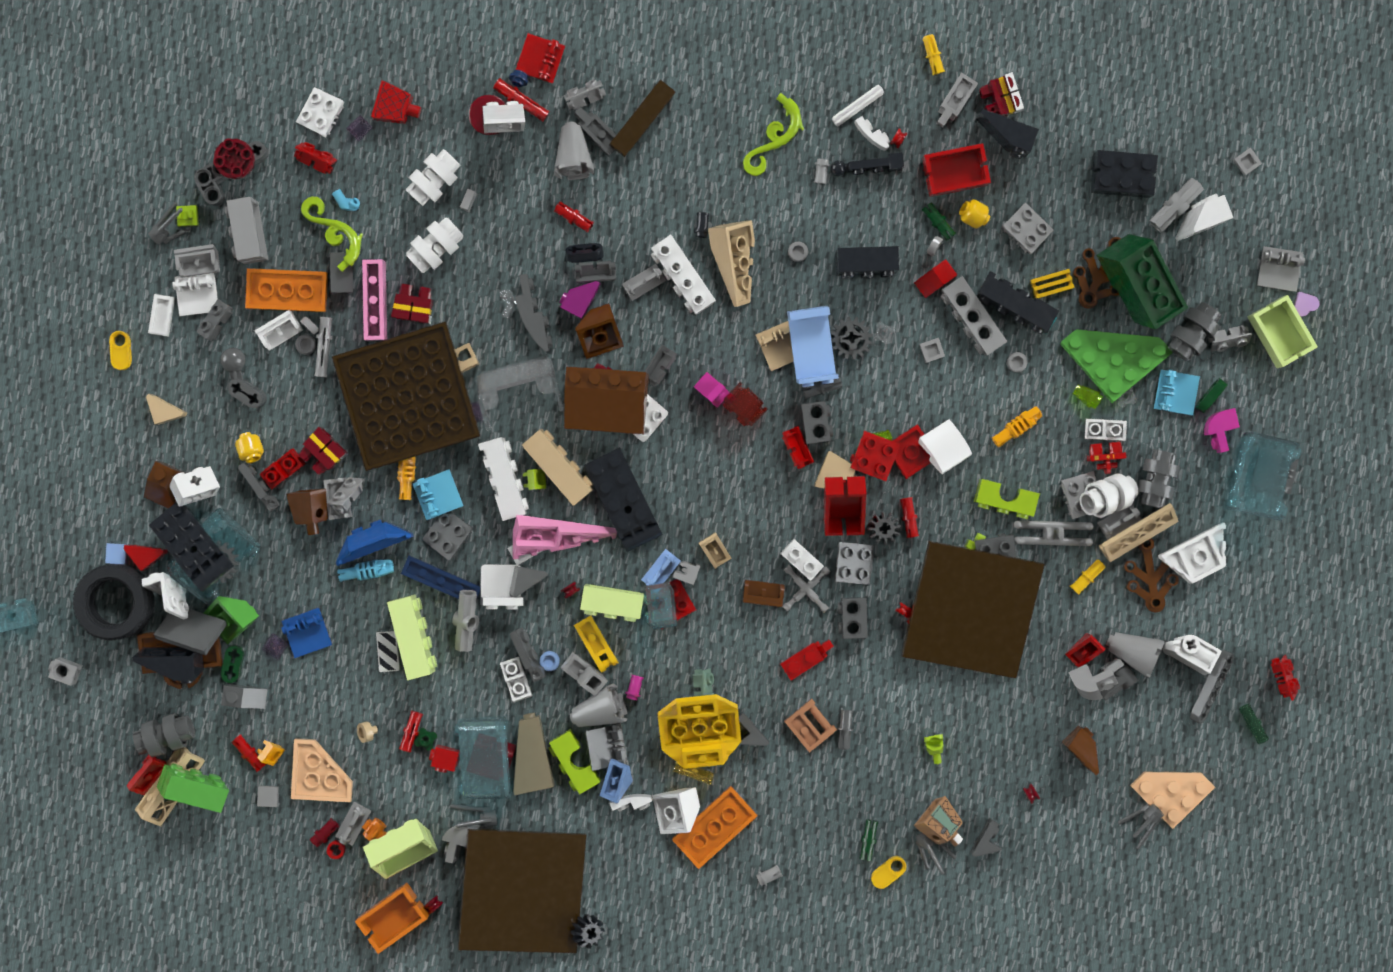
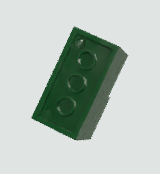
[1096,234,1188,330]

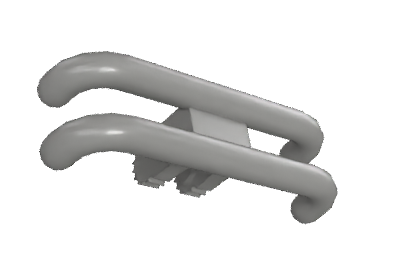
[1013,521,1093,546]

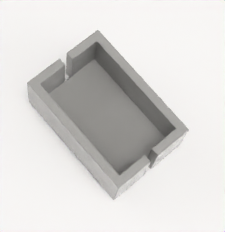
[225,197,269,264]

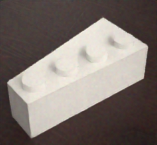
[478,437,529,521]

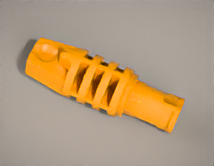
[992,406,1042,448]
[397,457,416,500]

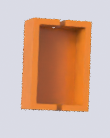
[355,882,430,954]

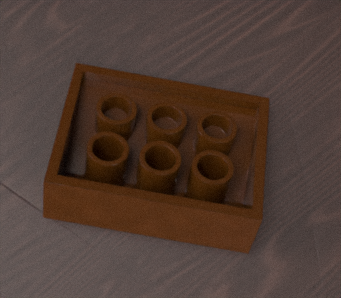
[564,366,649,435]

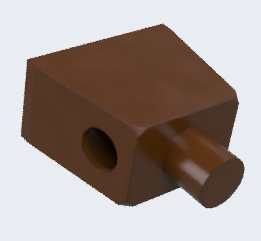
[286,488,328,535]

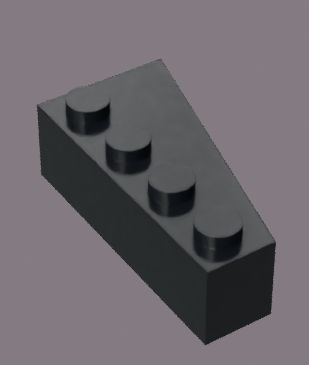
[976,271,1059,335]

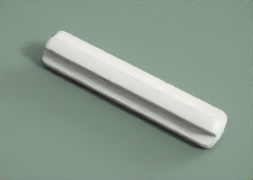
[832,85,884,126]

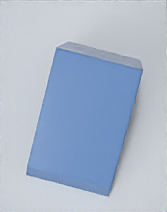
[600,759,633,804]

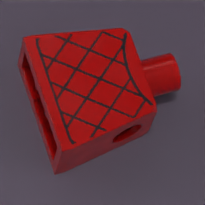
[371,81,422,124]

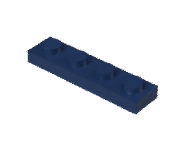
[401,555,481,600]

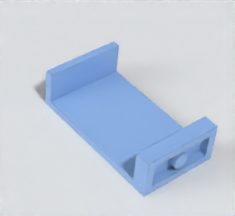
[787,306,839,387]

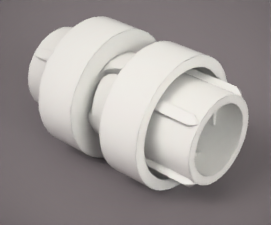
[406,149,461,206]
[406,218,463,273]
[1080,474,1138,518]

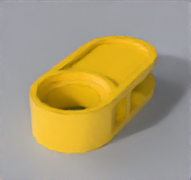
[109,331,132,370]
[871,856,906,889]

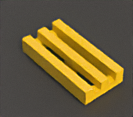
[1030,269,1075,298]

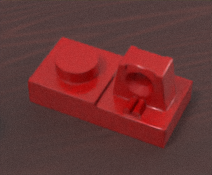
[126,754,168,795]

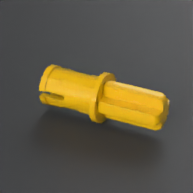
[923,34,945,75]
[1070,560,1105,595]

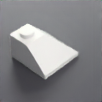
[652,787,700,834]

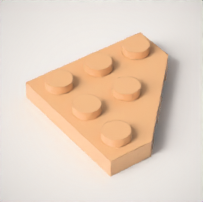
[291,739,353,802]
[1130,772,1215,829]

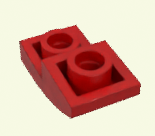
[260,448,306,490]

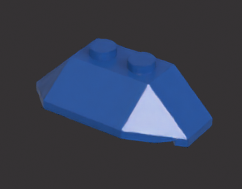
[336,520,414,566]

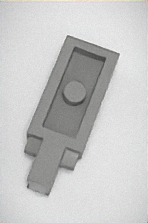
[936,73,978,128]

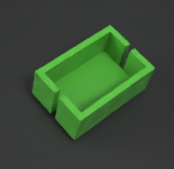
[156,764,229,813]

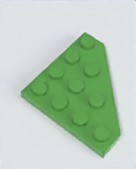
[1060,329,1173,403]

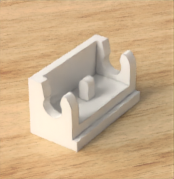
[255,310,303,351]

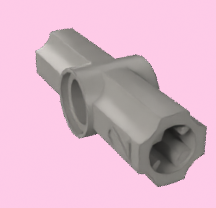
[1149,178,1204,233]
[452,590,479,652]

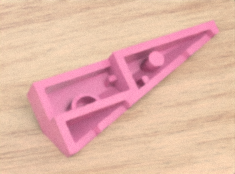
[513,515,617,559]

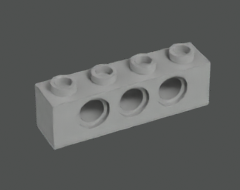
[941,276,1007,356]

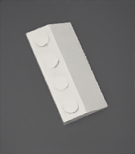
[1175,194,1233,241]

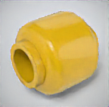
[959,199,990,229]
[235,432,264,463]

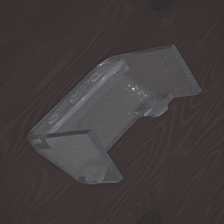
[476,356,564,432]

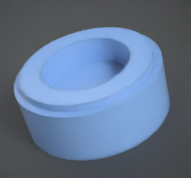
[540,651,560,671]

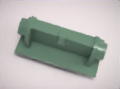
[693,668,714,697]

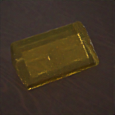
[672,761,714,786]

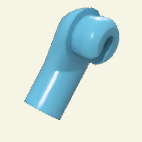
[332,189,360,211]

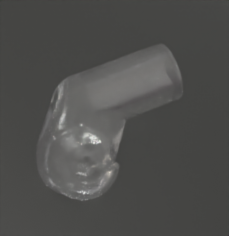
[500,289,517,319]

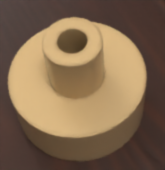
[357,722,378,743]

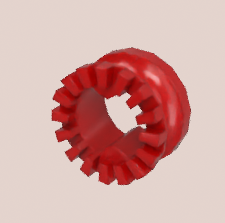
[890,128,908,149]
[895,602,912,620]
[326,840,346,859]

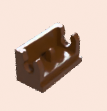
[742,580,785,607]

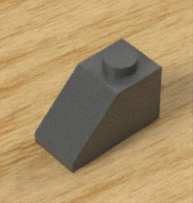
[221,683,268,709]

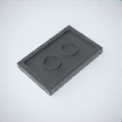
[153,609,227,655]

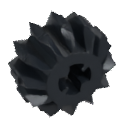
[570,914,605,949]

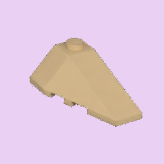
[708,220,755,307]

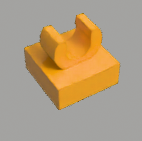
[257,740,285,766]

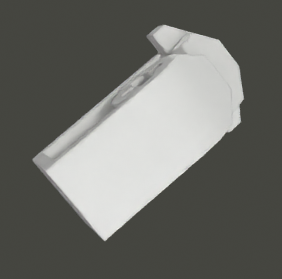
[1163,635,1222,675]

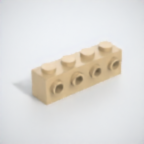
[522,429,594,506]

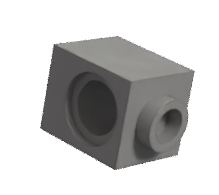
[48,657,83,686]

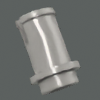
[814,159,830,184]
[756,865,783,886]

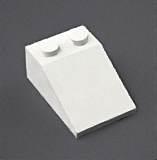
[483,101,525,133]

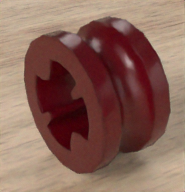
[560,581,580,599]
[1022,784,1040,804]
[423,895,443,914]

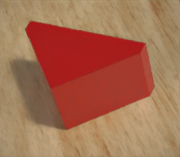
[914,259,957,298]
[123,544,168,571]
[1065,633,1105,668]

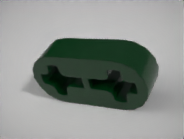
[1195,378,1228,413]
[221,645,244,683]

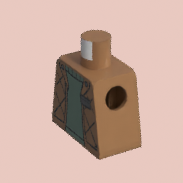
[914,796,963,847]

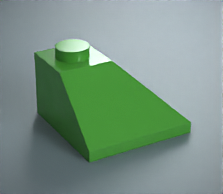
[203,596,259,644]

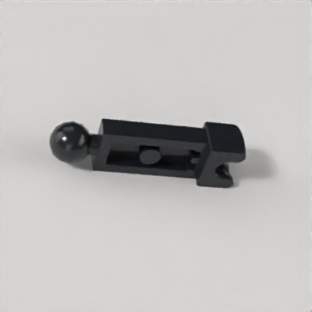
[830,152,904,176]

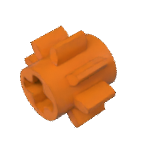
[362,818,387,841]

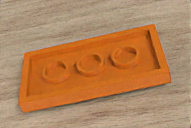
[245,268,328,312]
[672,786,758,869]

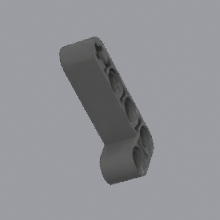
[194,141,269,207]

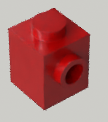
[429,745,461,773]

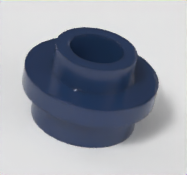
[509,70,528,87]

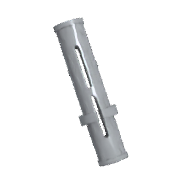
[314,317,333,377]

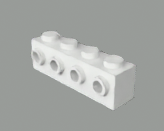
[650,235,716,315]

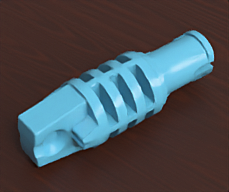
[337,560,394,582]

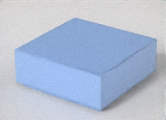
[105,543,128,564]

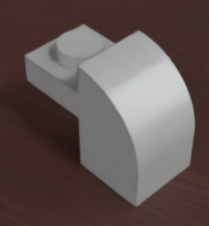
[560,652,608,696]
[1068,664,1118,700]
[442,822,482,863]

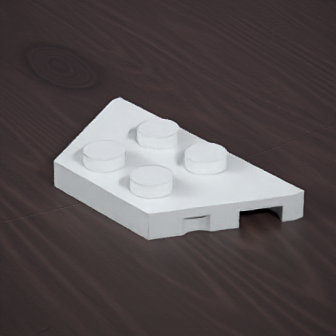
[1158,523,1226,584]

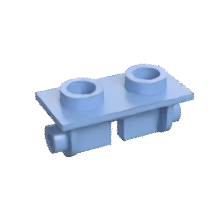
[641,549,681,592]

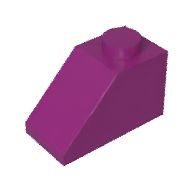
[559,281,601,319]

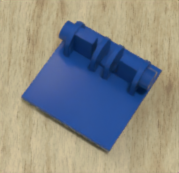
[282,608,332,658]

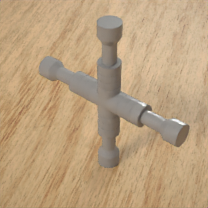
[782,565,830,613]

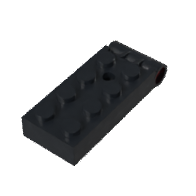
[584,447,663,552]
[149,502,234,592]

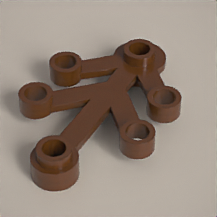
[1073,237,1121,309]
[1123,538,1179,612]

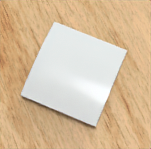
[918,420,972,474]

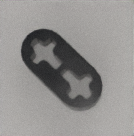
[565,243,604,263]

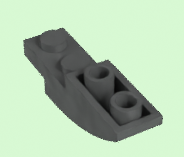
[515,274,553,353]

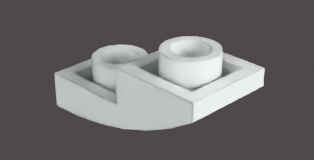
[854,116,890,151]
[1085,419,1127,441]
[500,657,532,702]
[609,794,653,811]

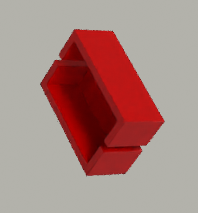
[922,143,991,197]
[824,476,866,536]

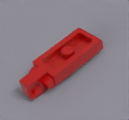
[780,639,834,680]

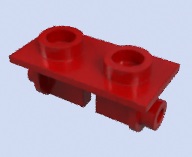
[294,142,337,174]
[781,426,814,469]

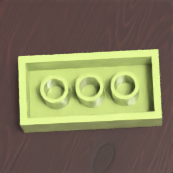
[387,594,437,680]

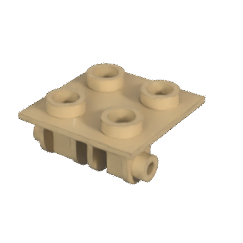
[756,321,794,371]

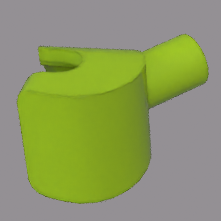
[924,734,944,764]

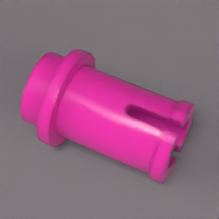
[625,674,644,700]

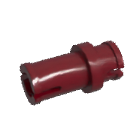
[310,818,340,848]

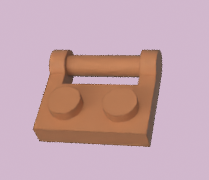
[784,699,837,753]

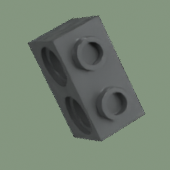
[801,401,833,444]
[838,597,868,639]

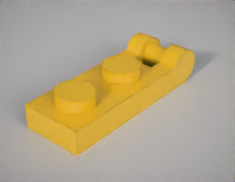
[574,615,619,673]

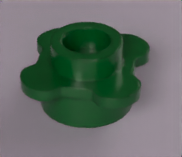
[414,728,437,751]

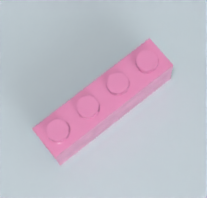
[362,259,387,342]

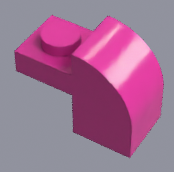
[694,372,730,408]
[1204,408,1240,453]

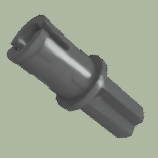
[802,377,842,399]
[838,710,853,750]

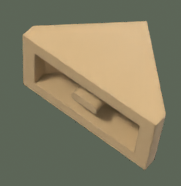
[146,394,187,425]
[699,532,732,568]

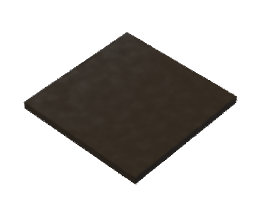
[332,321,481,471]
[901,540,1045,678]
[458,829,587,953]

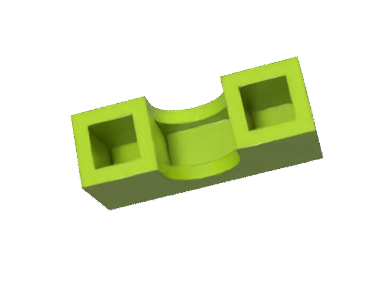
[974,479,1040,519]
[548,729,601,794]

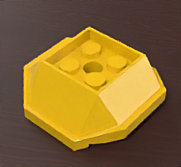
[658,694,741,769]

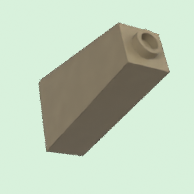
[514,713,555,795]

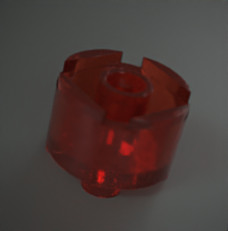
[722,381,768,427]

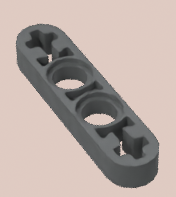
[1190,650,1234,724]

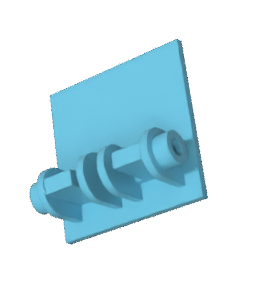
[1154,370,1200,416]
[413,469,463,520]

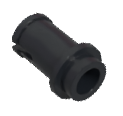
[694,212,709,238]

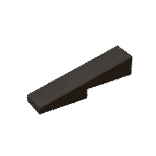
[609,79,676,157]

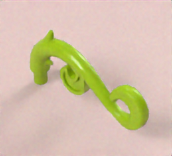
[743,93,804,176]
[301,196,363,272]

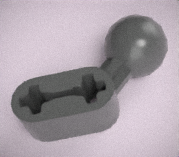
[220,348,267,408]

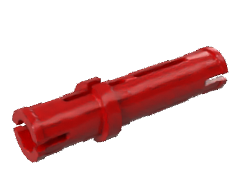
[493,78,550,122]

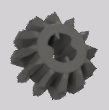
[867,511,901,545]

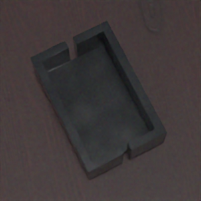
[1091,150,1158,198]
[836,246,899,279]

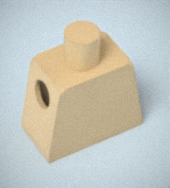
[814,451,857,489]

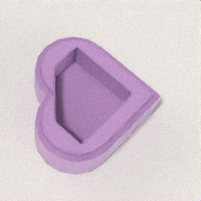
[1294,292,1319,317]

